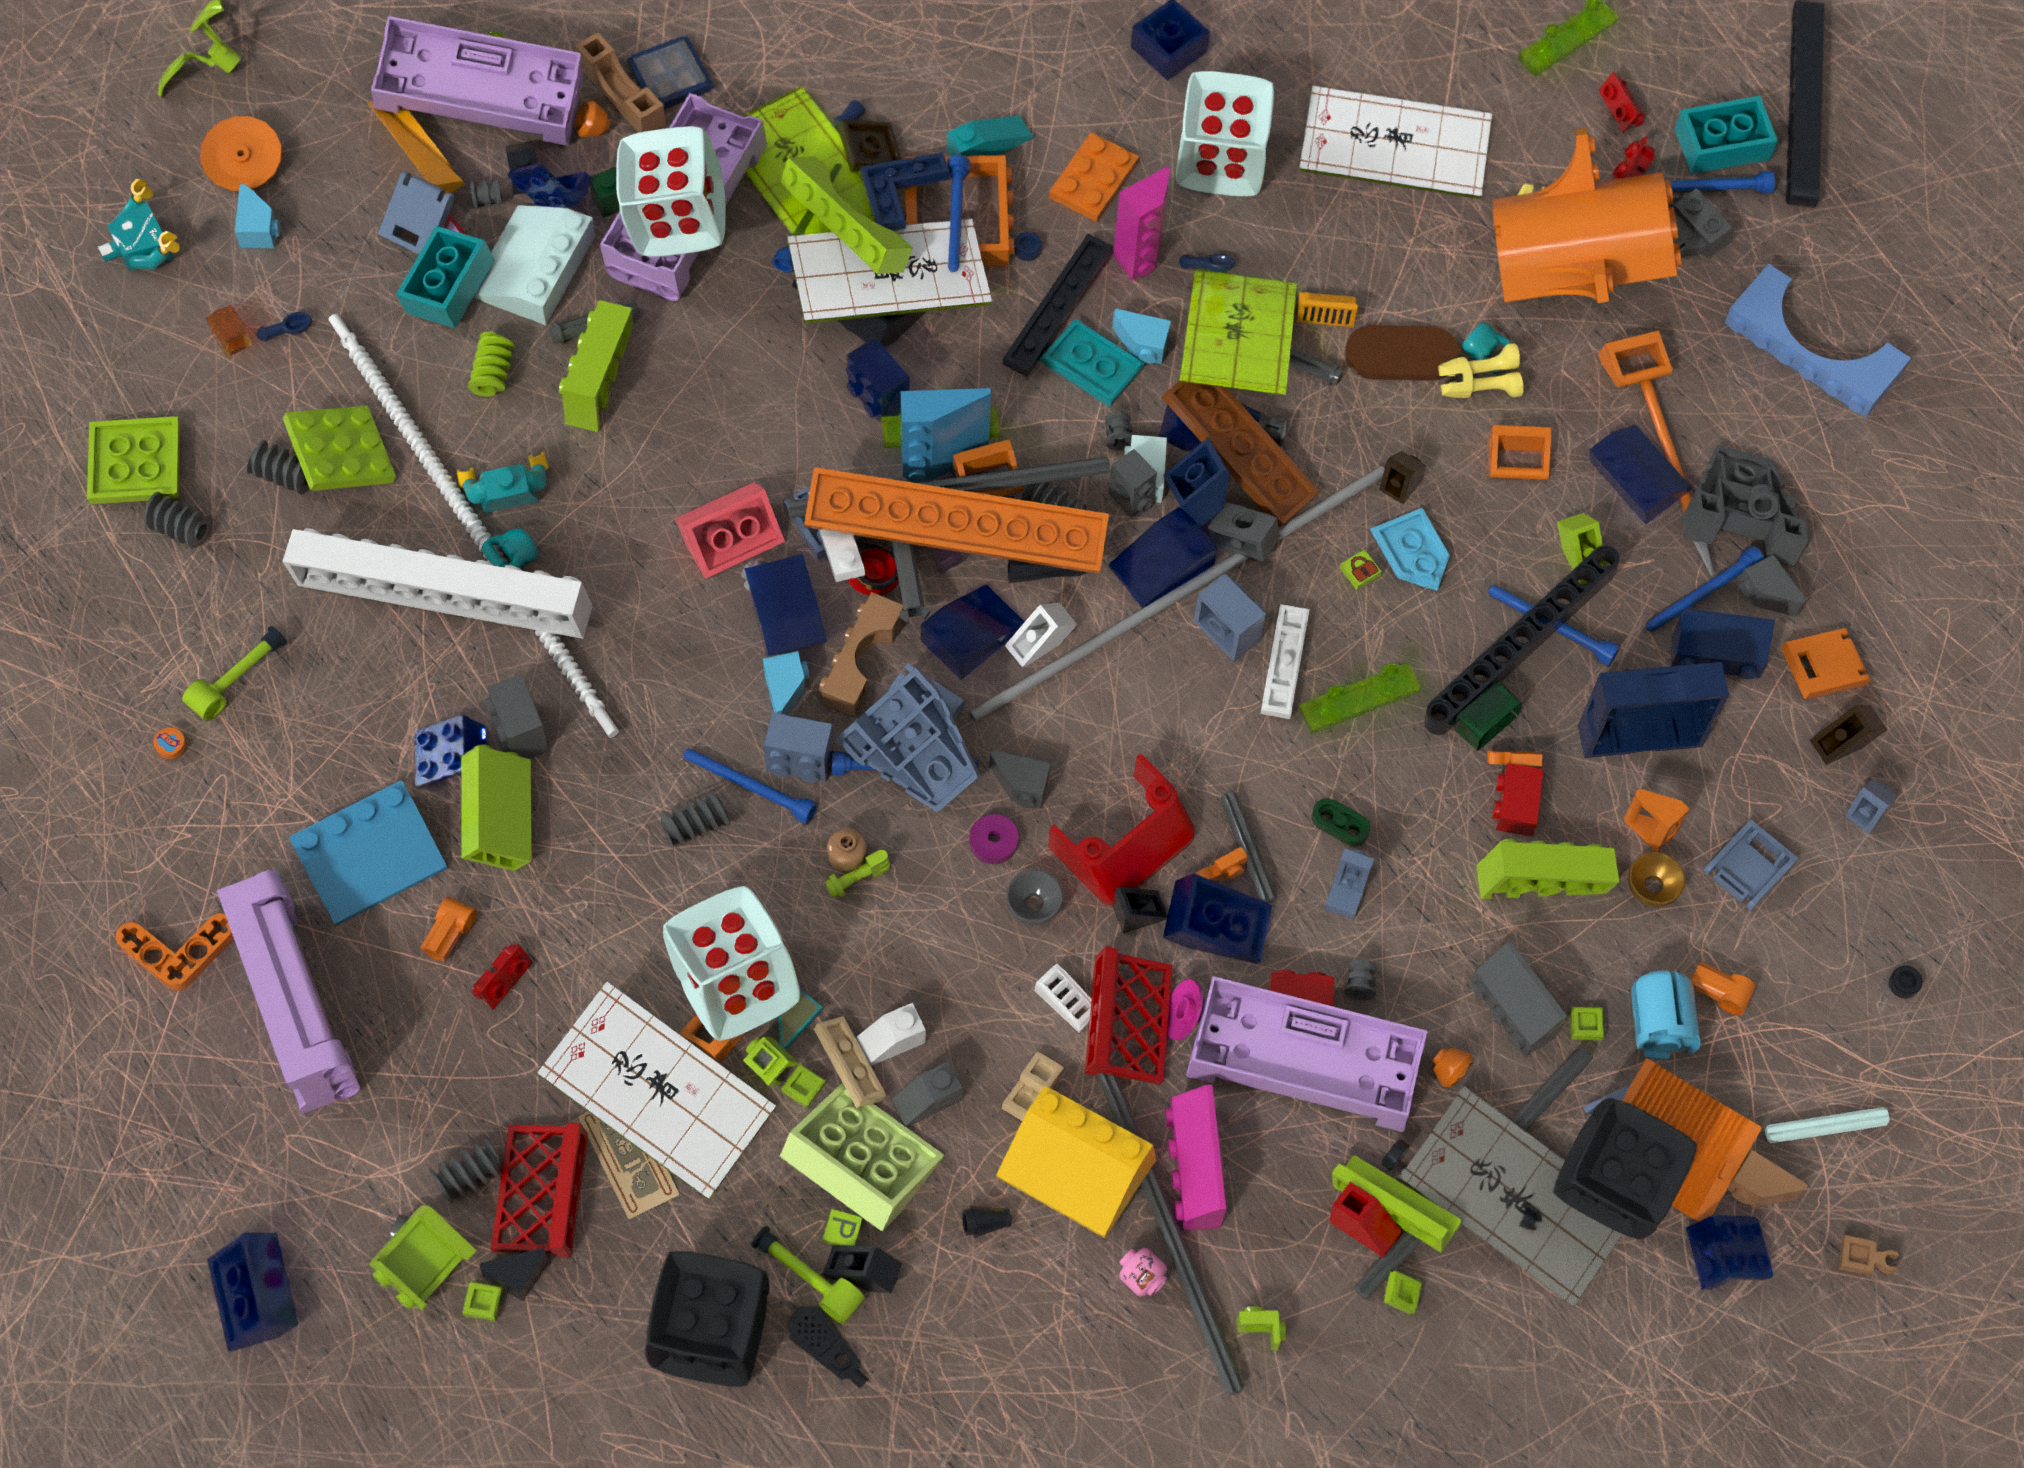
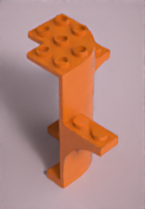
[1493,128,1682,303]

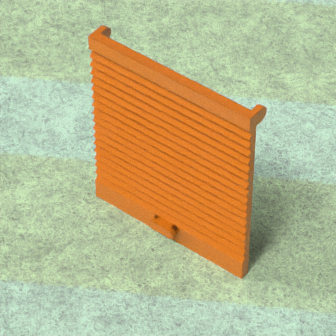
[1621,1058,1762,1226]

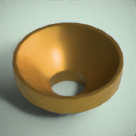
[1628,852,1685,907]

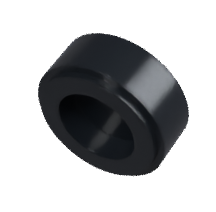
[1889,966,1923,999]
[1382,1139,1410,1171]

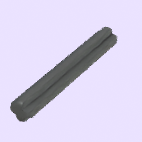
[1221,792,1276,905]

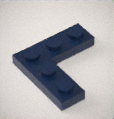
[860,152,950,231]

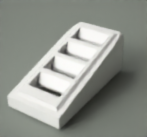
[1035,963,1091,1033]

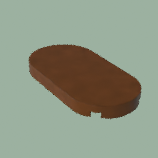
[1345,325,1460,381]

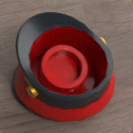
[847,543,899,595]

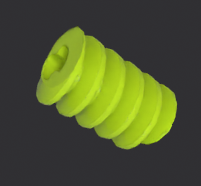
[468,332,515,397]

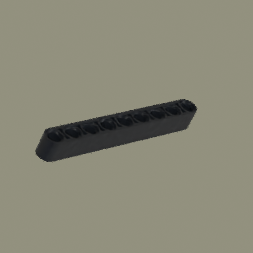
[1786,0,1825,208]
[1424,545,1620,735]

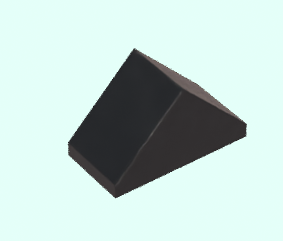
[1113,887,1169,933]
[479,1248,549,1301]

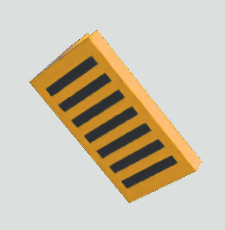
[1297,292,1358,327]

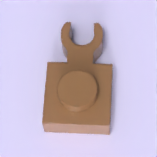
[1838,1235,1899,1276]

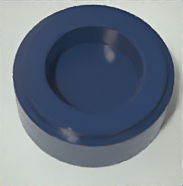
[1014,232,1042,261]

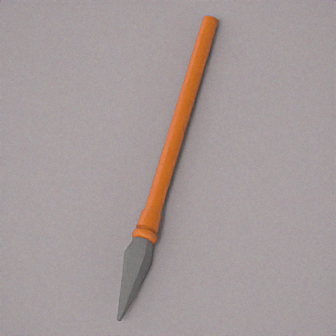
[1640,380,1714,576]

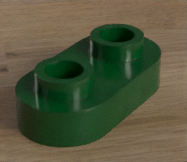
[1312,798,1370,846]

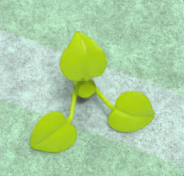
[158,0,241,98]

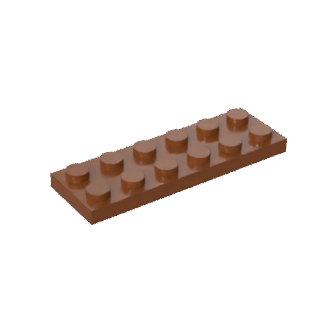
[1162,381,1320,528]

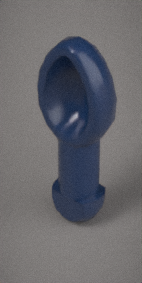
[1179,254,1235,273]
[256,312,312,341]

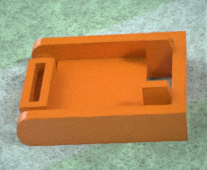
[1781,628,1871,700]

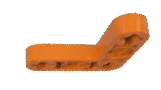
[115,913,234,991]

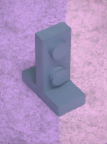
[1324,849,1374,920]

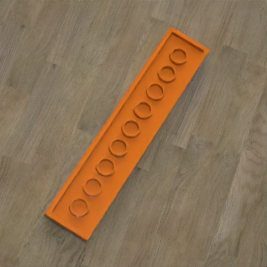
[804,467,1109,574]

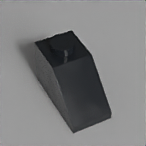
[505,141,542,195]
[822,1245,902,1293]

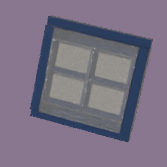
[626,36,714,109]

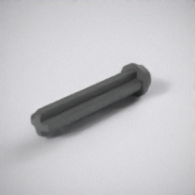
[549,301,640,344]
[1289,347,1344,386]

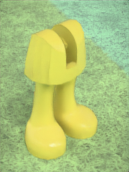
[1438,343,1523,398]

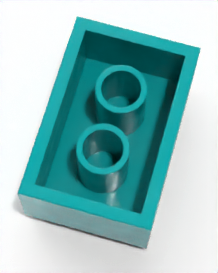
[1674,96,1778,174]
[396,226,495,329]

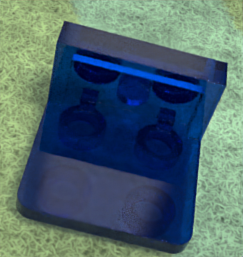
[508,164,593,208]
[1686,1215,1773,1290]

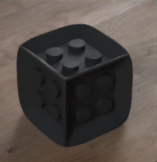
[1553,1098,1697,1239]
[645,1251,770,1386]

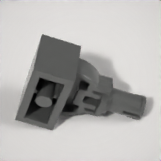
[1673,188,1733,259]

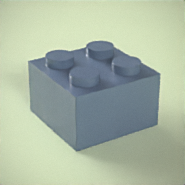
[1194,573,1266,661]
[764,712,834,783]

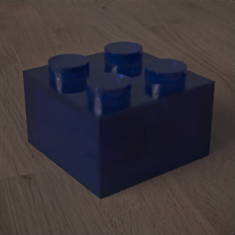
[1130,0,1210,81]
[846,337,910,425]

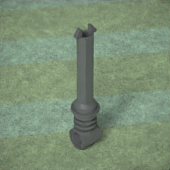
[892,477,930,623]

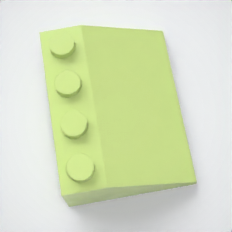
[780,1082,945,1232]

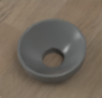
[1006,869,1063,925]

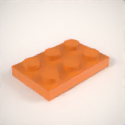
[1049,132,1139,222]

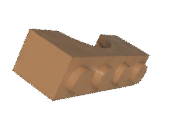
[575,32,666,133]
[819,592,904,717]

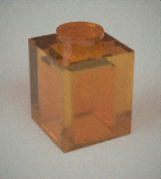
[205,305,252,358]

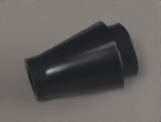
[962,1206,1012,1238]

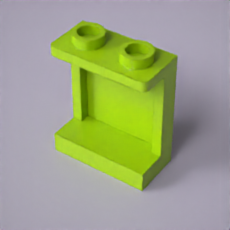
[368,1205,477,1310]

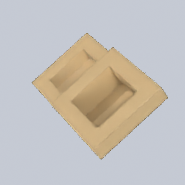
[1001,1051,1064,1121]

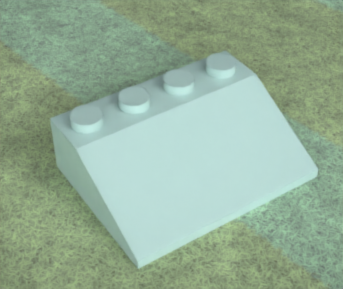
[473,205,595,325]

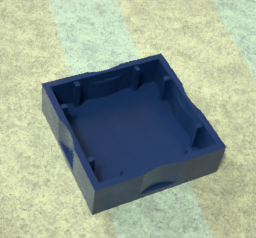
[1578,662,1729,758]

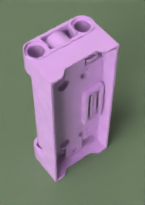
[371,16,583,146]
[600,93,768,301]
[217,870,360,1114]
[1186,976,1427,1132]

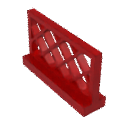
[1085,946,1172,1085]
[490,1123,588,1258]

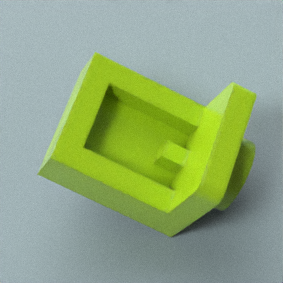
[1236,1306,1286,1351]

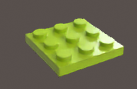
[283,406,396,491]
[87,416,181,505]

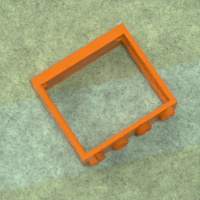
[905,156,1014,267]

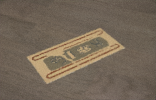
[578,1111,680,1219]

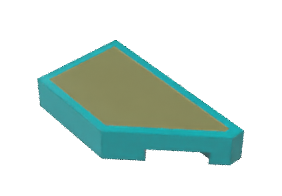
[778,989,823,1050]

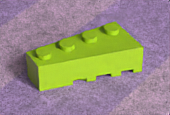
[559,300,633,432]
[1476,839,1619,899]

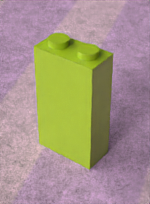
[461,745,532,871]

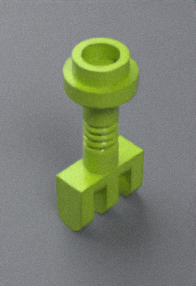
[824,850,890,898]

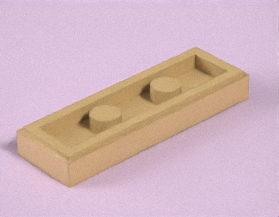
[814,1016,887,1109]

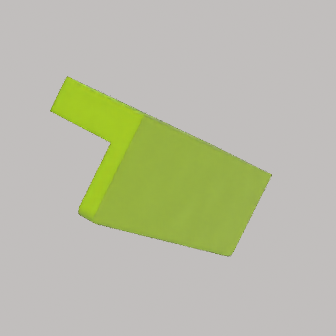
[1332,1155,1461,1253]

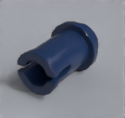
[833,100,865,134]

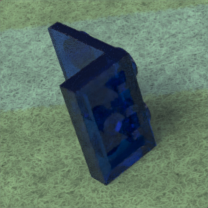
[414,714,486,788]

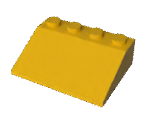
[996,1085,1156,1238]

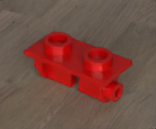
[1598,72,1645,133]
[1612,136,1655,180]
[471,944,533,1010]

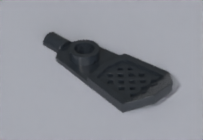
[789,1307,869,1389]

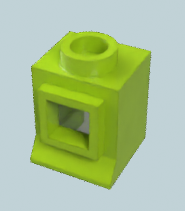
[743,1036,799,1086]

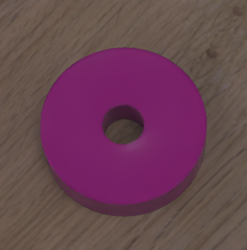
[969,814,1019,864]

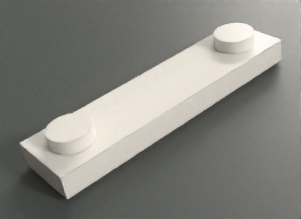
[808,491,865,582]
[1260,604,1310,719]

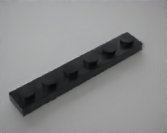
[1003,234,1112,377]

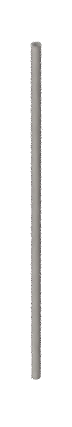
[969,466,1385,722]

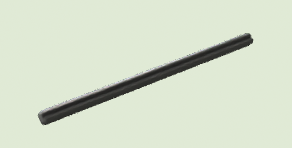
[788,457,1110,518]
[1354,1047,1593,1299]
[1098,1073,1244,1396]

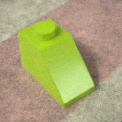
[1557,513,1607,585]

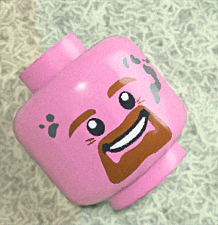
[1119,1248,1168,1297]

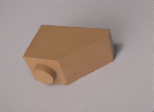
[1727,1150,1808,1207]

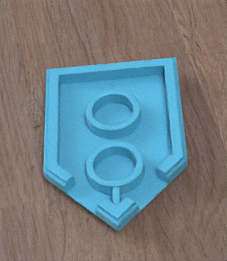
[1370,507,1450,591]

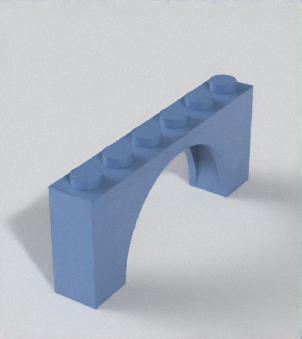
[1724,264,1911,418]

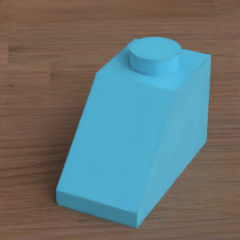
[235,184,280,248]
[1112,308,1171,365]
[763,651,810,715]

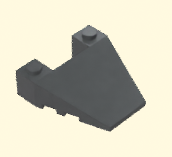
[1682,445,1808,567]

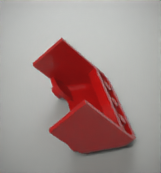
[1048,753,1195,906]

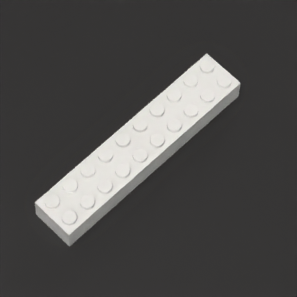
[282,528,593,639]

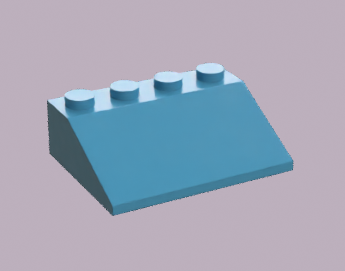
[901,388,991,483]
[289,780,448,926]

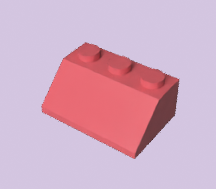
[675,482,785,578]

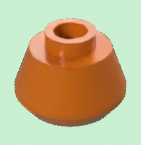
[574,100,610,137]
[1432,1047,1473,1088]

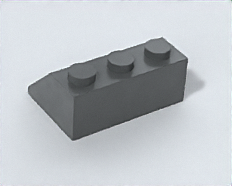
[1471,940,1567,1056]

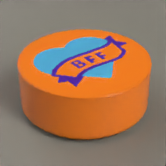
[153,727,186,760]

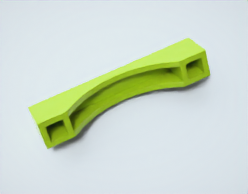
[780,156,913,274]

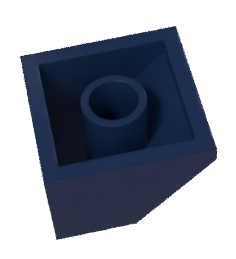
[1163,438,1230,527]

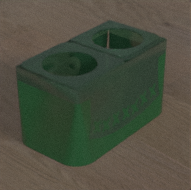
[1454,681,1522,751]

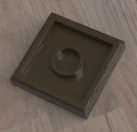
[837,120,902,172]

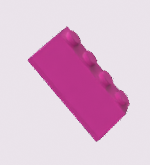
[1113,166,1170,280]
[1165,1084,1226,1231]

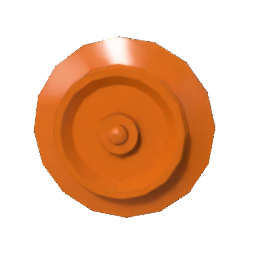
[200,116,282,192]

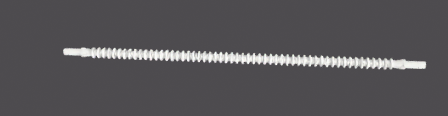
[329,314,619,738]

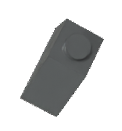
[1738,555,1807,617]
[989,749,1051,808]
[891,1061,963,1128]

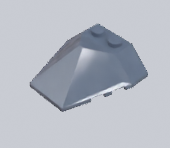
[836,666,980,812]

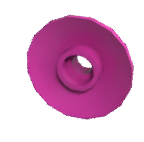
[1167,979,1203,1041]

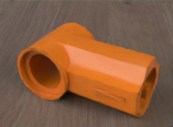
[420,896,477,962]
[1691,961,1756,1016]

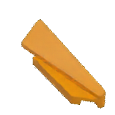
[368,101,465,199]

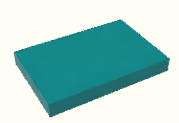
[1041,318,1145,408]

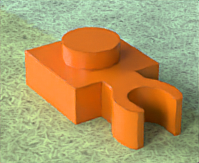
[1487,750,1542,767]
[1195,847,1248,889]

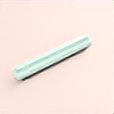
[1765,1107,1890,1143]

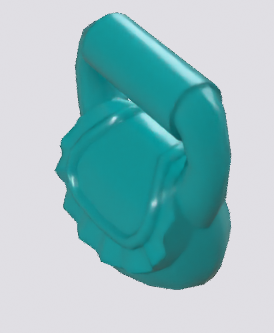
[1462,321,1511,372]
[481,528,538,568]

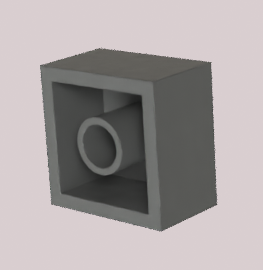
[484,674,549,759]

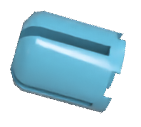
[1630,970,1701,1059]

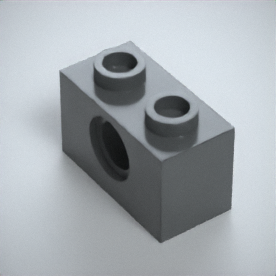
[1108,449,1157,517]
[1208,502,1280,562]

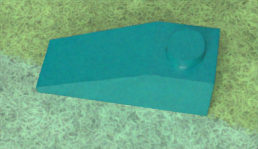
[947,116,1033,156]

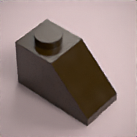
[1379,451,1426,505]
[1810,705,1887,765]

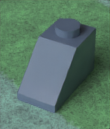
[1845,779,1898,834]

